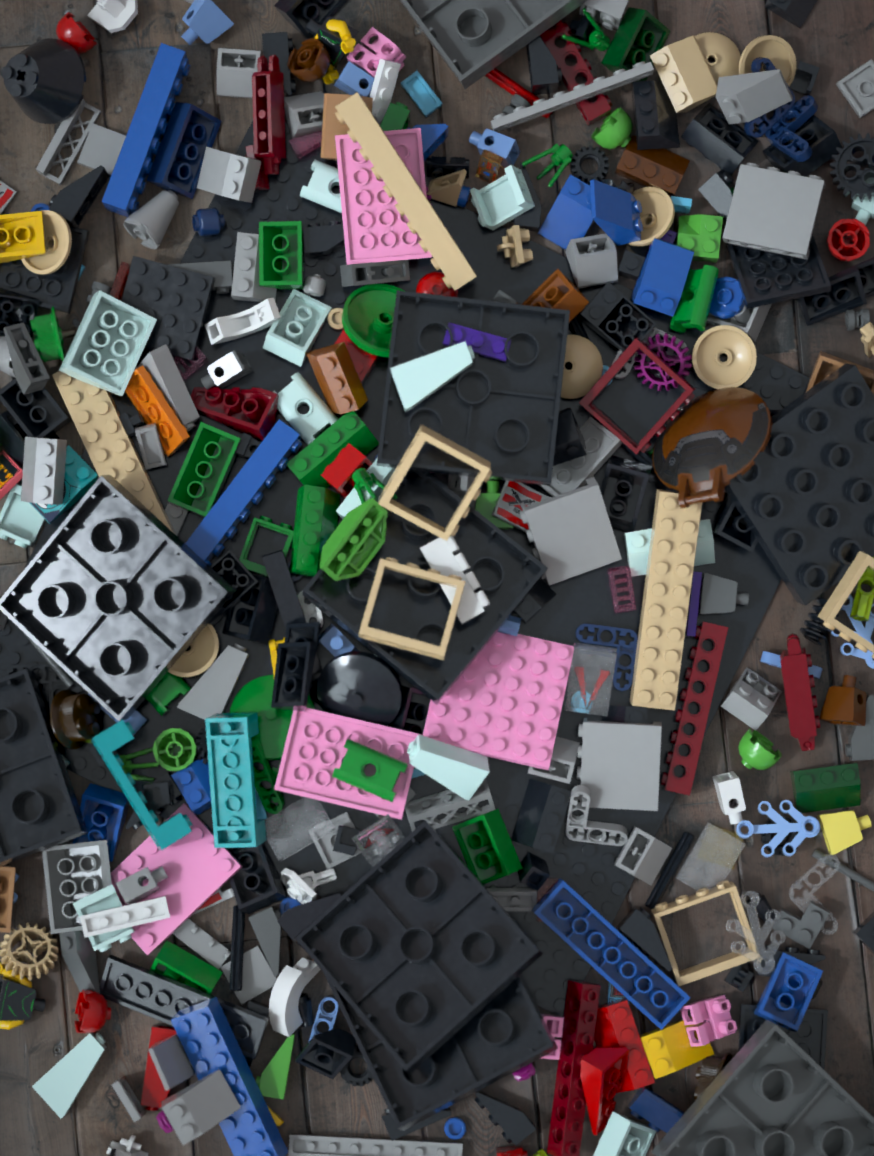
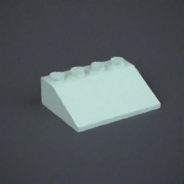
[59,290,157,396]

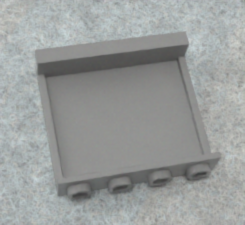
[722,163,826,260]
[519,477,622,585]
[577,718,662,811]

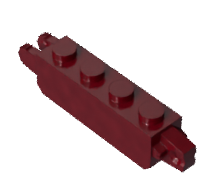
[252,55,286,175]
[780,633,820,751]

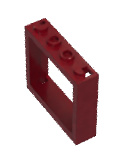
[579,338,695,454]

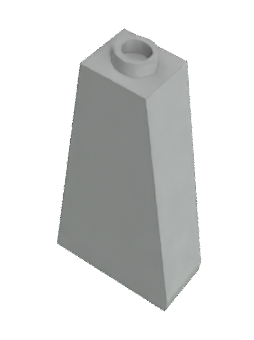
[134,344,200,432]
[177,644,249,720]

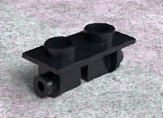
[427,156,469,179]

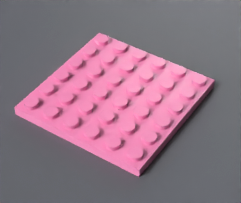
[422,632,575,770]

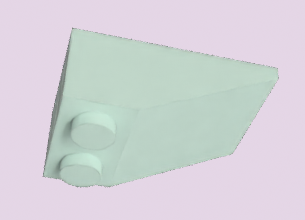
[263,289,332,367]

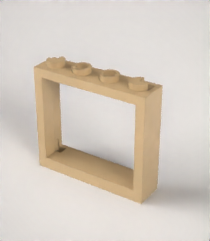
[378,425,492,541]
[817,551,874,659]
[359,557,465,660]
[651,880,760,986]

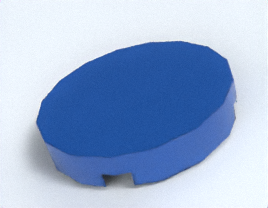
[709,277,745,319]

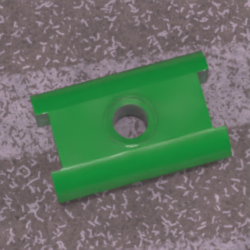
[670,265,719,333]
[146,672,191,716]
[332,739,408,802]

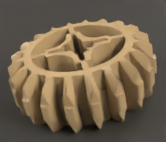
[0,923,59,981]

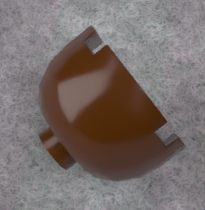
[287,38,331,82]

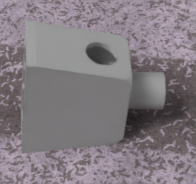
[116,866,168,905]

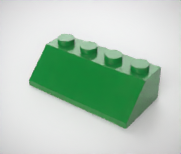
[286,411,379,488]
[167,422,241,518]
[290,485,340,577]

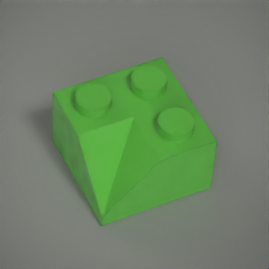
[675,214,723,263]

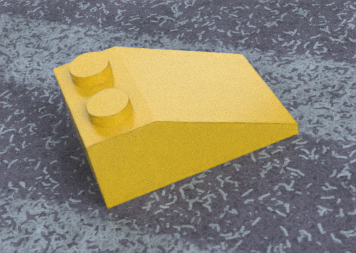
[0,211,46,263]
[639,1016,714,1079]

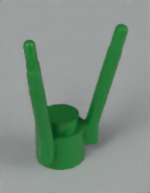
[562,8,610,51]
[522,143,573,187]
[352,468,397,504]

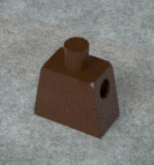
[819,675,866,726]

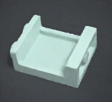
[470,165,535,230]
[0,484,45,549]
[73,884,134,953]

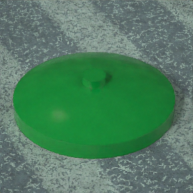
[342,284,404,357]
[229,675,315,760]

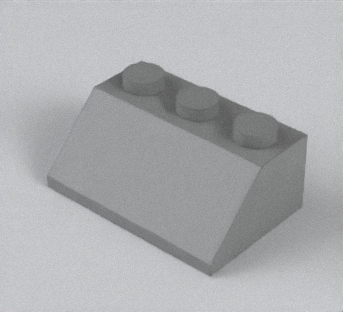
[231,232,277,302]
[21,437,67,505]

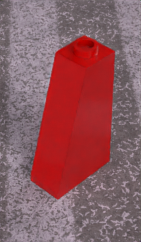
[141,1025,177,1111]

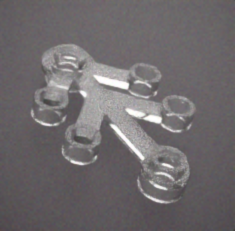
[726,891,786,975]

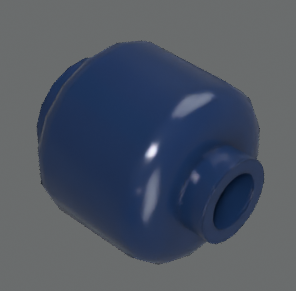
[192,207,225,236]

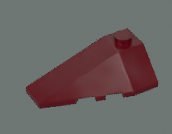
[190,387,279,440]

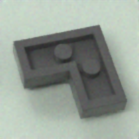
[772,900,830,949]

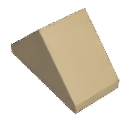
[427,169,467,207]

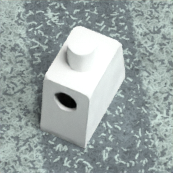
[712,771,746,824]

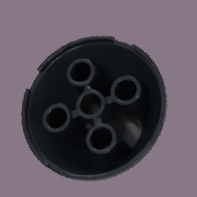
[1,38,86,124]

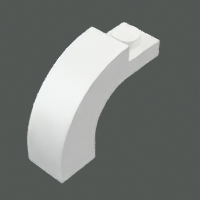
[205,298,281,345]
[269,957,321,1037]

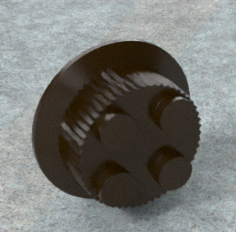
[50,689,101,750]
[694,1053,733,1100]

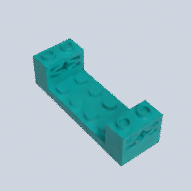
[205,712,266,848]
[91,720,193,850]

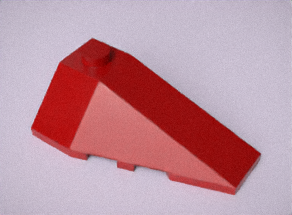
[580,1047,629,1136]

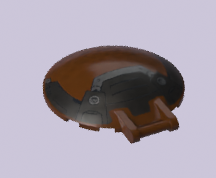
[653,387,772,509]

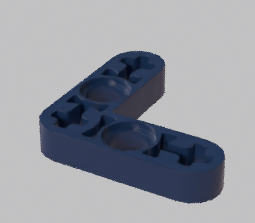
[744,57,795,138]
[766,95,818,162]
[575,624,638,691]

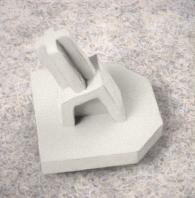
[87,0,138,33]
[280,868,337,904]

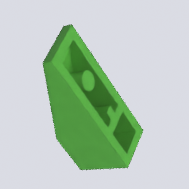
[256,1032,295,1100]

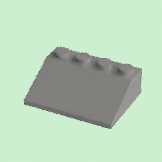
[42,840,112,934]

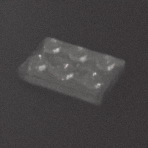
[265,797,336,862]
[676,822,746,900]

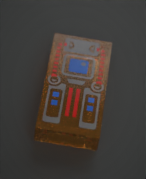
[475,150,504,183]

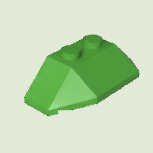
[320,498,388,581]

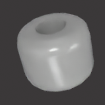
[303,274,326,297]

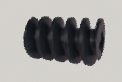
[799,598,842,646]

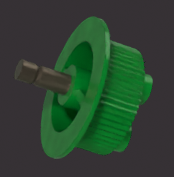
[30,306,78,362]

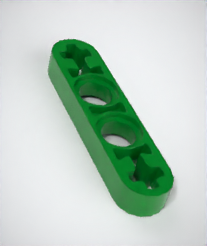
[251,737,285,814]

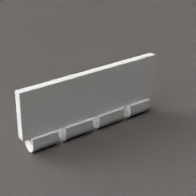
[420,536,490,624]

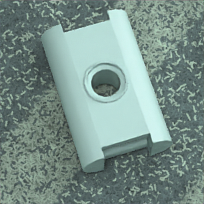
[300,159,342,213]
[273,372,338,445]

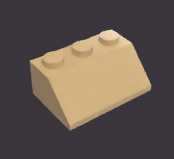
[650,35,718,113]

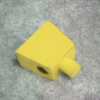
[817,810,872,855]

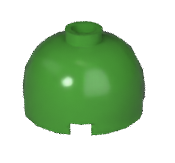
[591,107,633,149]
[153,728,197,771]
[738,728,782,770]

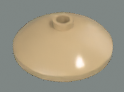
[695,32,741,85]
[738,35,796,87]
[628,187,675,246]
[21,210,72,275]
[692,325,757,389]
[561,335,603,399]
[168,623,219,677]

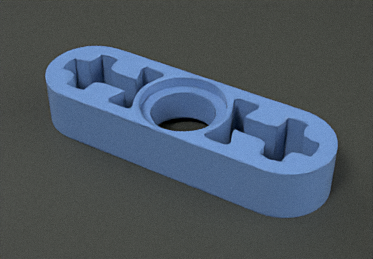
[760,651,823,679]

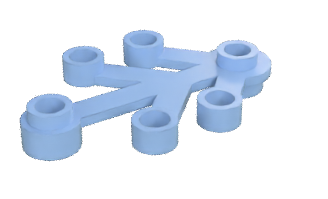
[830,595,874,669]
[736,800,820,858]

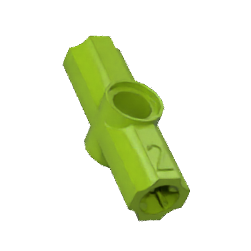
[850,556,874,621]

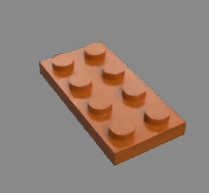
[125,365,190,457]

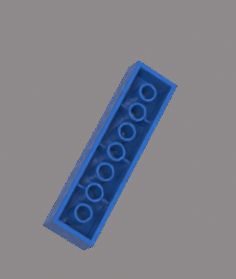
[102,43,191,217]
[185,419,302,566]
[531,879,690,1030]
[171,997,288,1156]

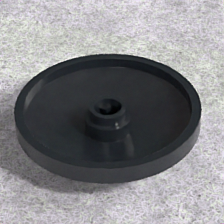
[317,651,403,726]

